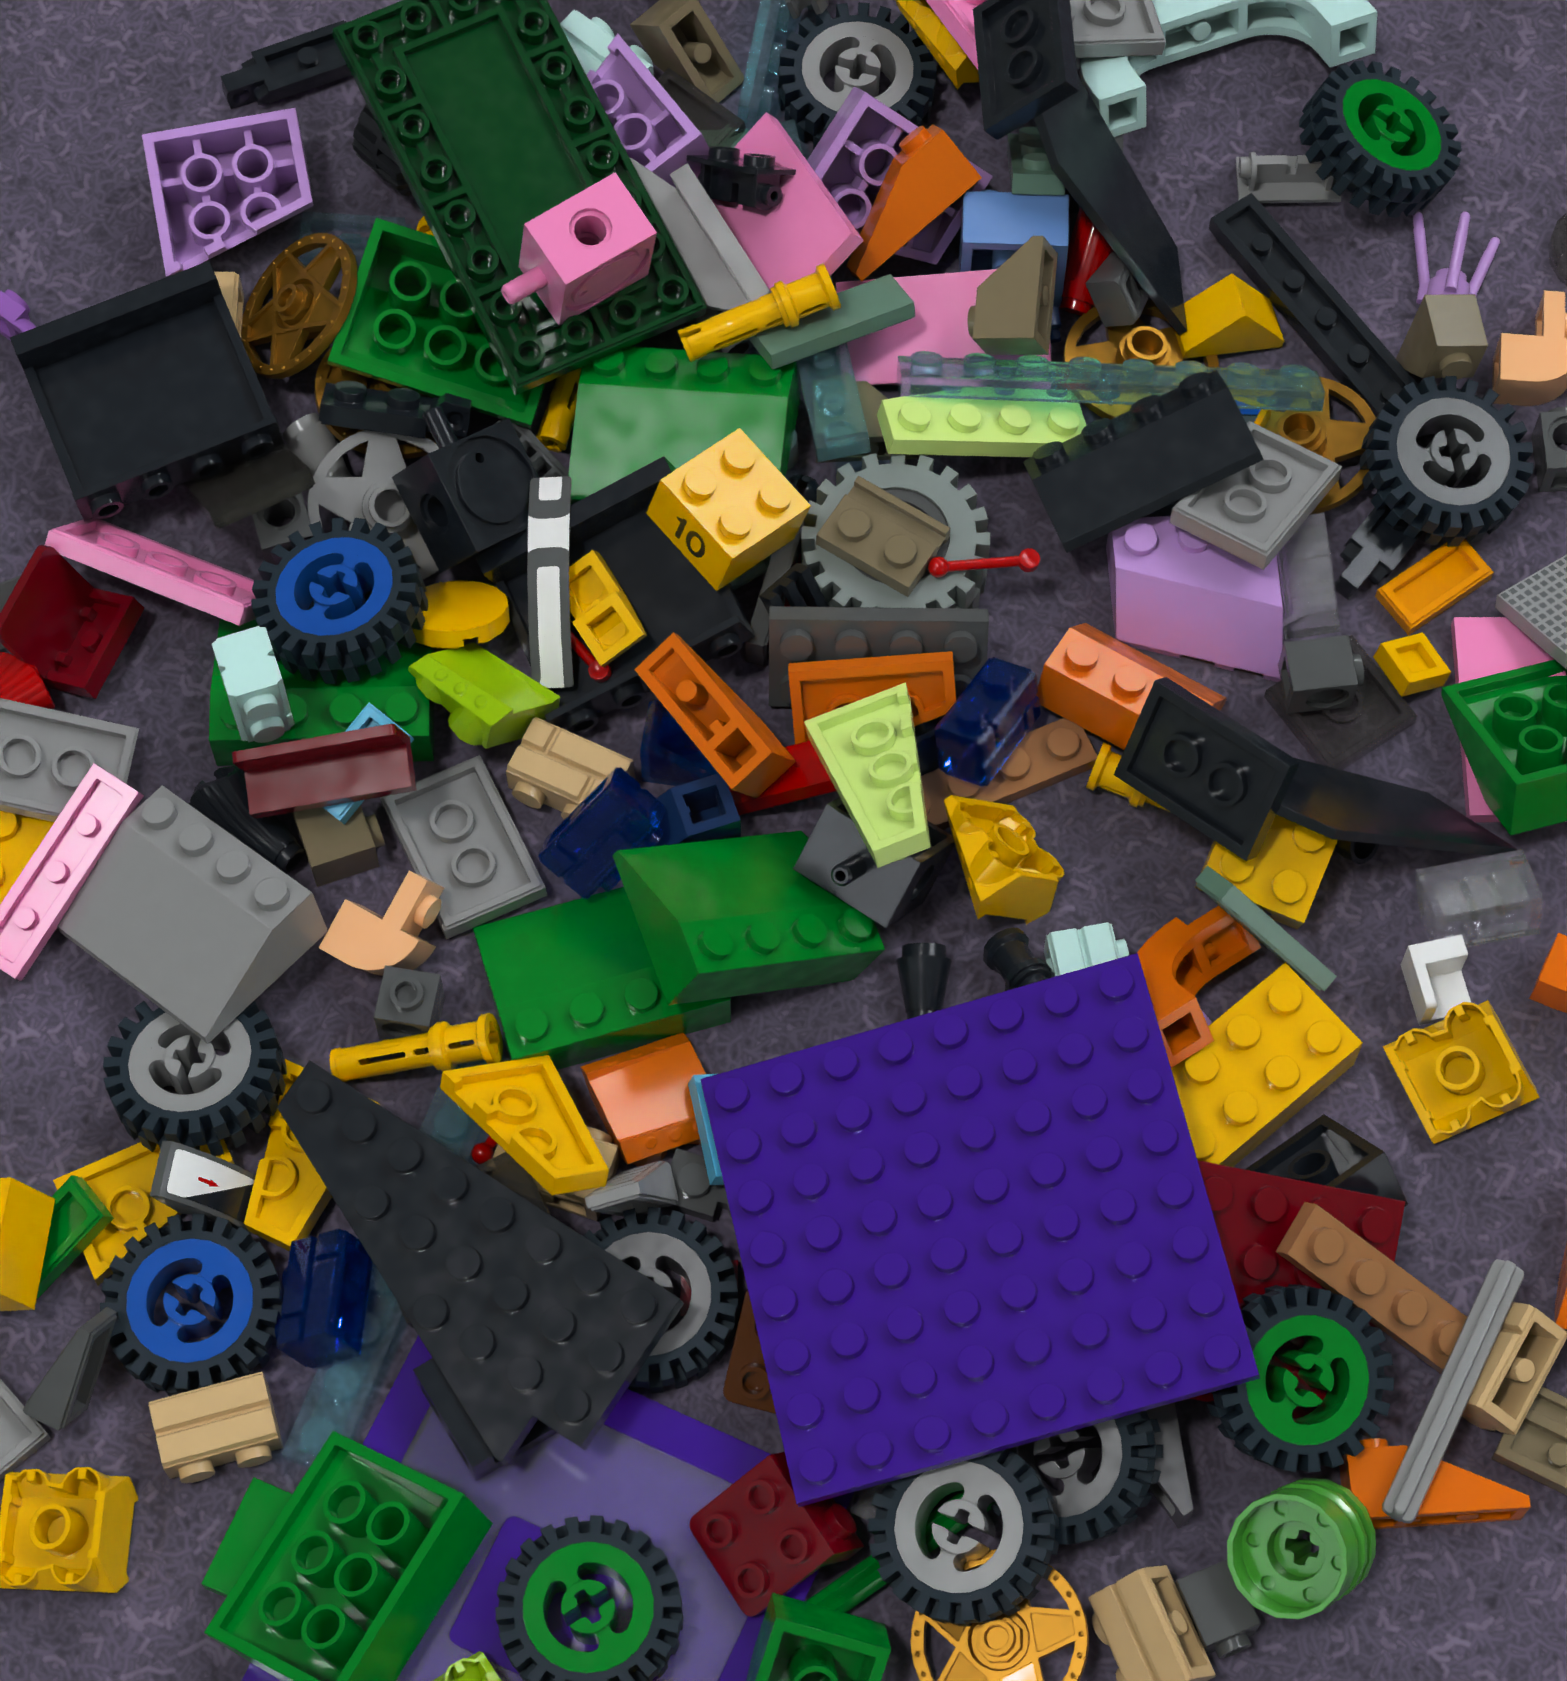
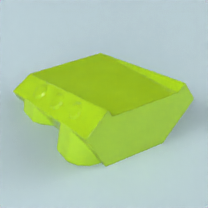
[408,643,560,749]

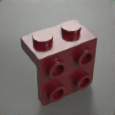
[0,545,145,699]
[689,1452,865,1617]

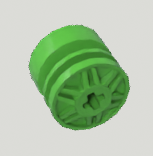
[1227,1478,1376,1619]

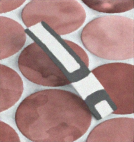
[527,476,574,688]

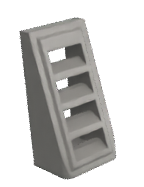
[585,1161,679,1217]

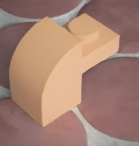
[1492,290,1567,406]
[319,870,444,976]

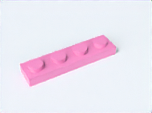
[0,763,144,981]

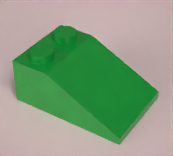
[746,1592,891,1681]

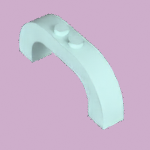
[1080,0,1377,137]

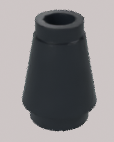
[896,943,952,1019]

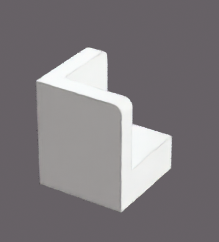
[1400,934,1471,1026]

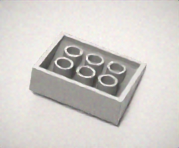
[57,785,328,1044]

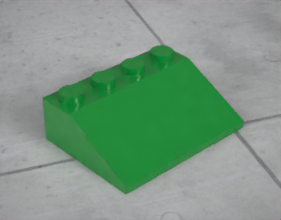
[327,218,547,429]
[568,347,801,506]
[209,618,435,766]
[1441,659,1567,836]
[613,830,885,1005]
[473,887,731,1070]
[204,1431,493,1681]

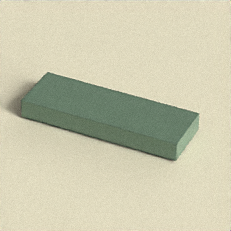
[749,274,915,370]
[1195,866,1337,991]

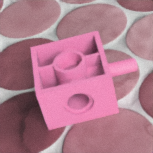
[501,172,657,326]

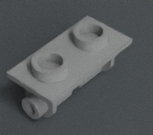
[1235,152,1341,203]

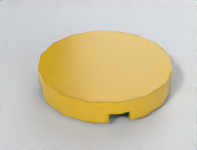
[412,580,510,649]

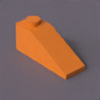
[846,124,982,281]
[634,632,796,798]
[1339,1438,1531,1529]

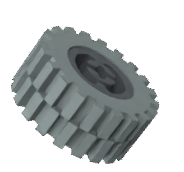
[801,453,990,609]

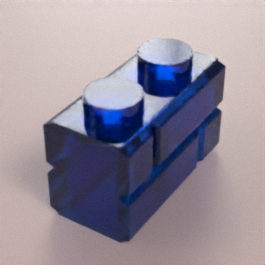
[934,657,1041,787]
[538,767,666,899]
[275,1229,373,1368]

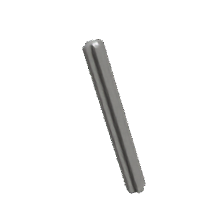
[1382,1259,1524,1524]

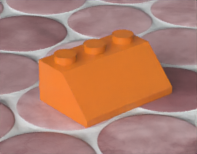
[1034,623,1227,750]

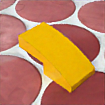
[569,550,647,667]

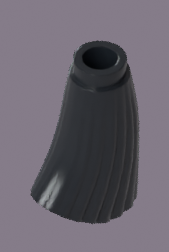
[189,765,305,874]

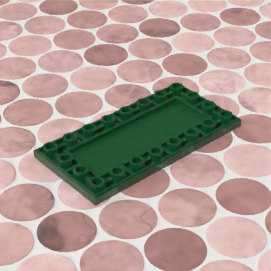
[333,0,707,396]

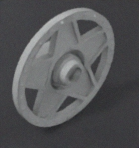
[307,430,439,580]

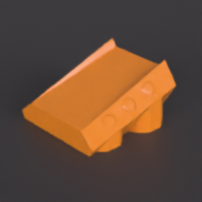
[580,1033,706,1167]

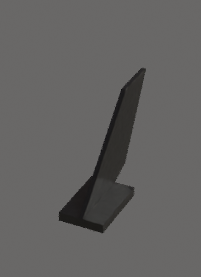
[973,0,1187,335]
[1114,677,1517,861]

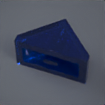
[640,700,718,786]

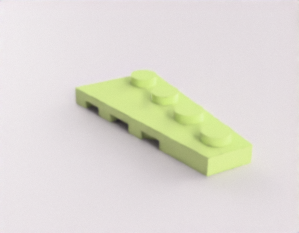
[877,368,1087,458]
[804,682,931,868]

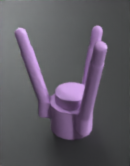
[1413,212,1500,305]

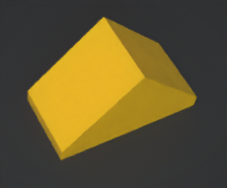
[1174,273,1284,359]

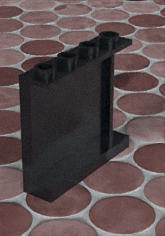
[10,261,284,522]
[475,456,755,734]

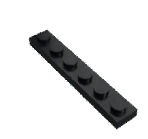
[1209,193,1428,442]

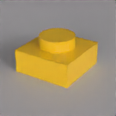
[1373,632,1451,697]

